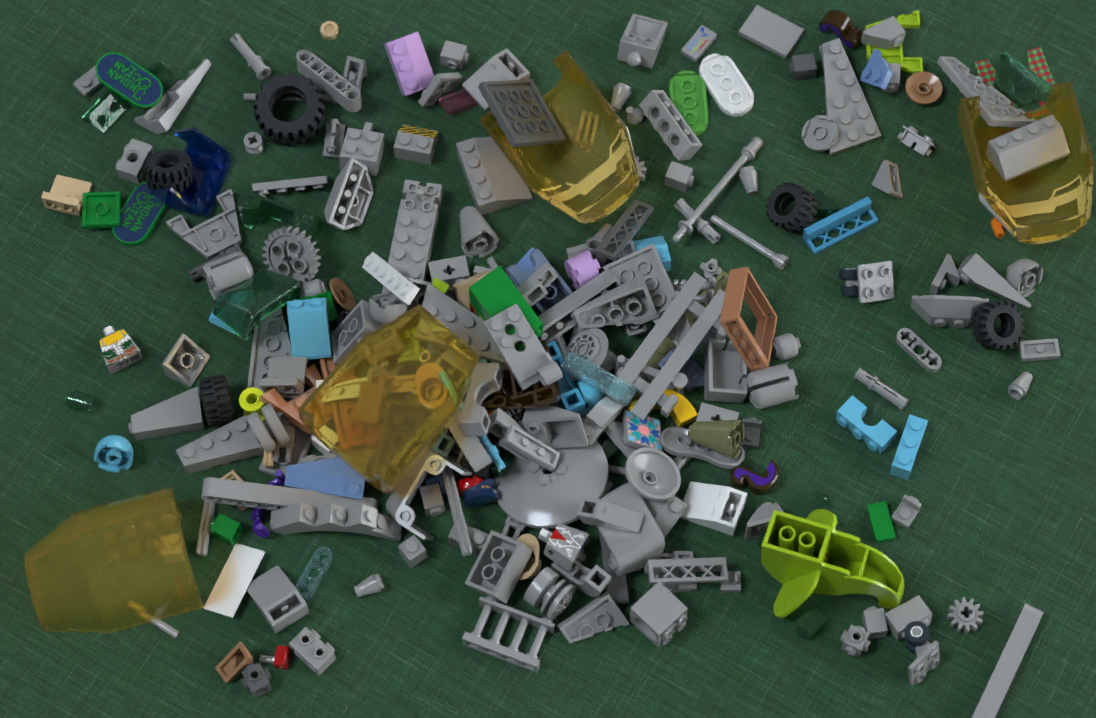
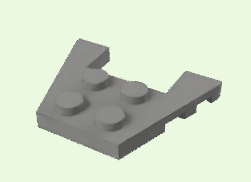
[166,189,242,260]

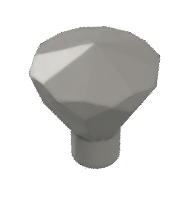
[626,106,644,125]

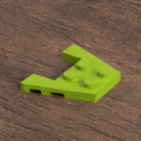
[865,10,923,74]

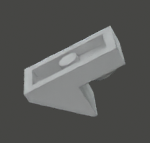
[343,56,368,91]
[929,254,960,295]

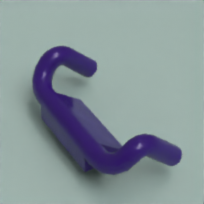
[250,469,286,538]

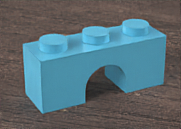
[835,395,897,454]
[889,414,928,480]

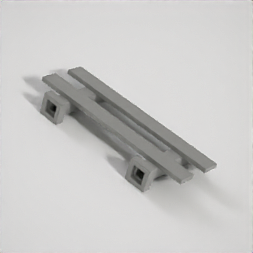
[605,272,727,420]

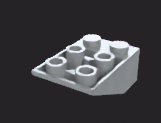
[462,48,530,111]
[246,565,309,634]

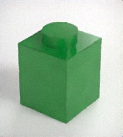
[210,514,242,546]

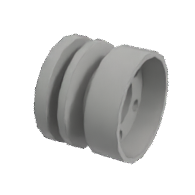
[524,567,576,620]

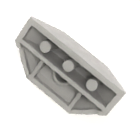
[324,157,374,231]
[910,295,989,328]

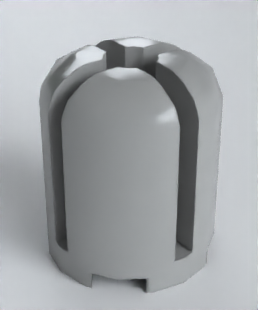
[201,251,254,300]
[747,362,799,409]

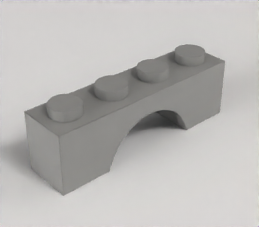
[458,363,504,436]

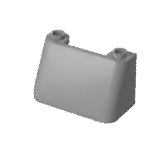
[589,483,665,576]

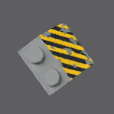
[394,125,439,165]

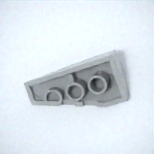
[957,253,1032,309]
[573,276,658,329]
[637,495,687,571]

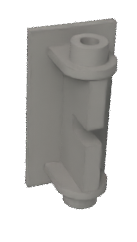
[323,119,345,158]
[897,126,936,157]

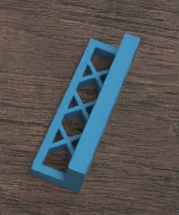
[802,197,879,255]

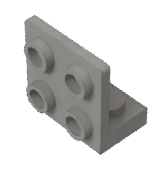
[260,357,307,394]

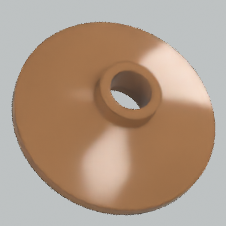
[905,71,942,105]
[330,278,356,311]

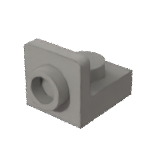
[891,495,922,530]

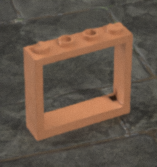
[719,267,778,371]

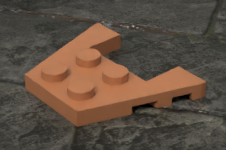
[259,364,333,434]

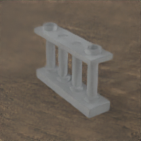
[462,596,555,673]

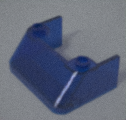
[150,127,231,217]

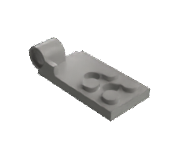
[483,303,563,391]

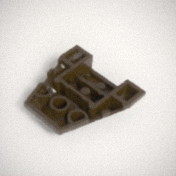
[481,340,561,410]

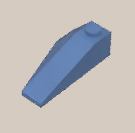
[284,455,368,499]

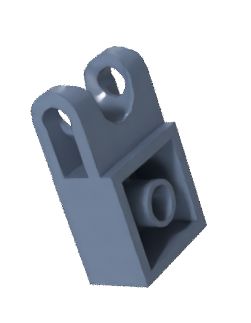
[506,249,573,316]

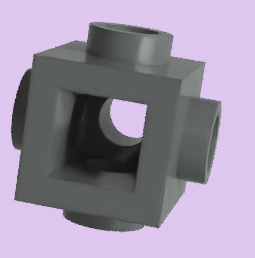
[241,663,272,698]

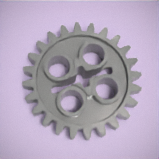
[262,226,321,287]

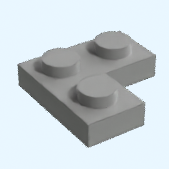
[418,72,462,107]

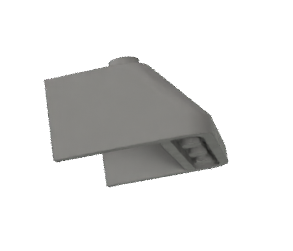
[386,446,472,540]

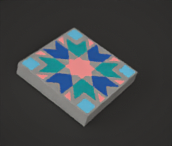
[622,410,663,451]

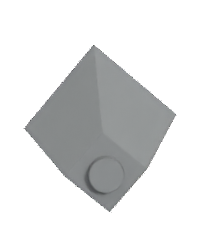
[744,502,784,541]

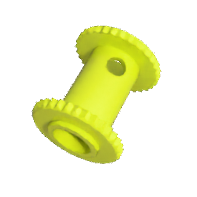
[239,387,268,421]

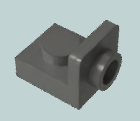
[739,417,762,449]

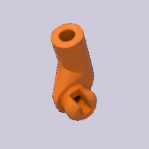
[991,211,1008,238]

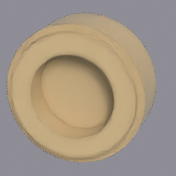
[320,21,339,40]

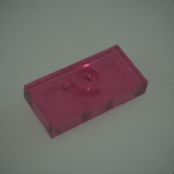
[439,89,478,115]

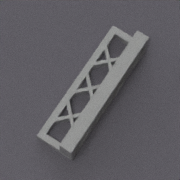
[644,557,729,585]

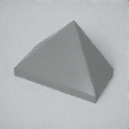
[871,160,903,199]

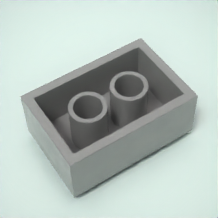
[465,530,533,604]

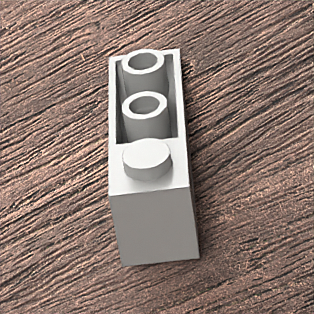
[577,496,644,534]

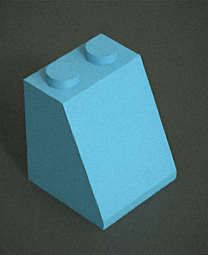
[287,298,331,360]

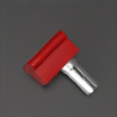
[259,645,292,670]

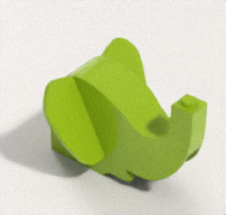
[761,509,904,618]

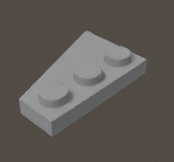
[558,591,629,643]

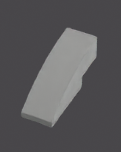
[488,408,533,464]

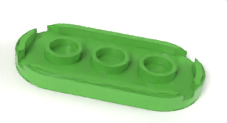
[669,70,709,136]

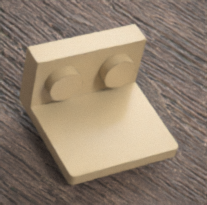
[41,175,92,216]

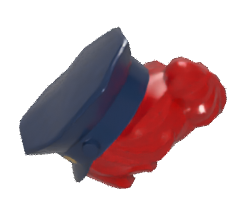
[455,475,499,508]

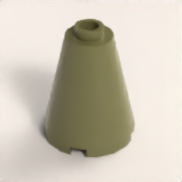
[688,419,745,459]

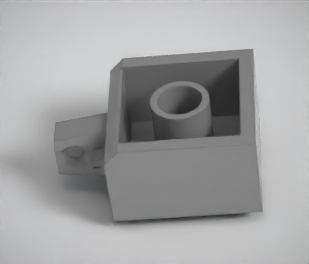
[339,122,385,176]

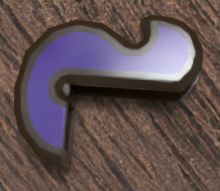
[819,10,863,48]
[730,459,779,495]

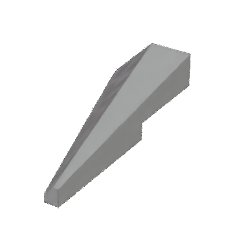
[134,58,212,134]

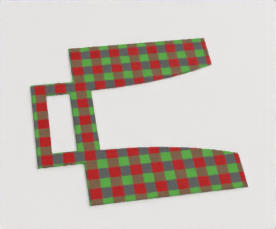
[974,47,1059,117]

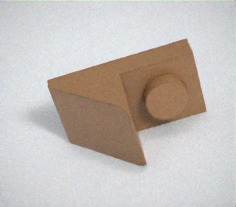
[215,642,253,683]

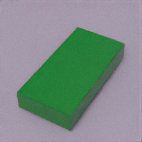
[866,501,896,543]

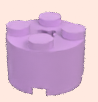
[564,250,601,290]

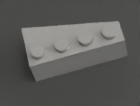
[176,415,264,474]

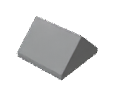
[162,333,210,387]

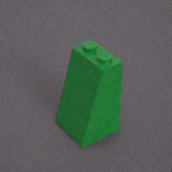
[469,265,543,351]

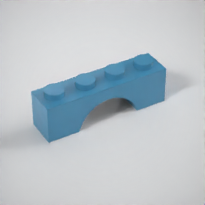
[547,341,586,416]

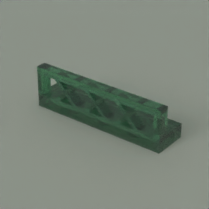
[82,89,130,133]

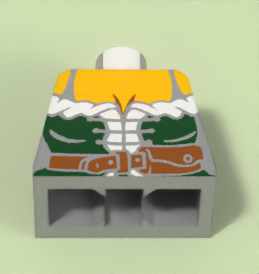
[99,326,143,375]

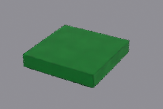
[82,191,121,229]

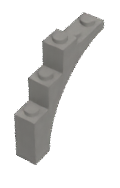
[269,502,402,542]

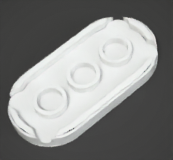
[699,54,754,116]

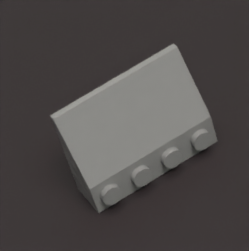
[456,137,532,215]

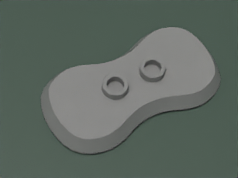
[660,427,745,469]

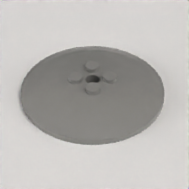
[493,440,609,529]

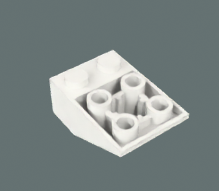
[679,481,747,536]

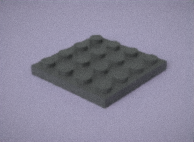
[478,79,566,148]

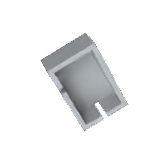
[704,338,747,403]

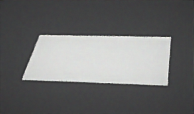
[203,543,265,618]

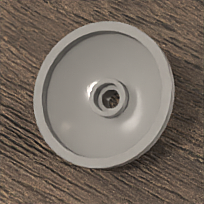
[625,447,681,501]

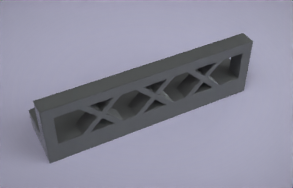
[595,199,654,265]

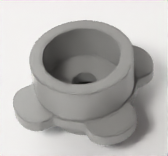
[700,258,722,279]

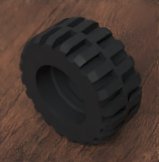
[253,72,326,147]

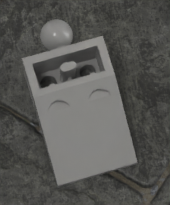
[617,14,668,68]
[517,405,589,449]

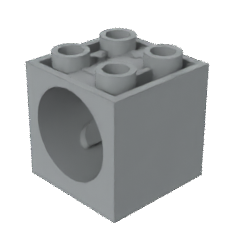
[630,581,688,648]

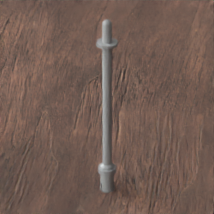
[673,137,763,242]

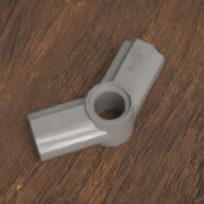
[566,223,613,260]

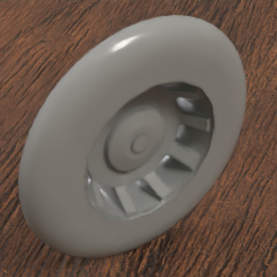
[564,328,609,377]

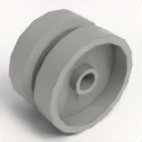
[246,403,291,453]

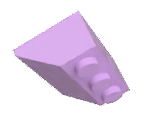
[384,31,434,96]

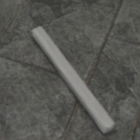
[442,454,472,556]

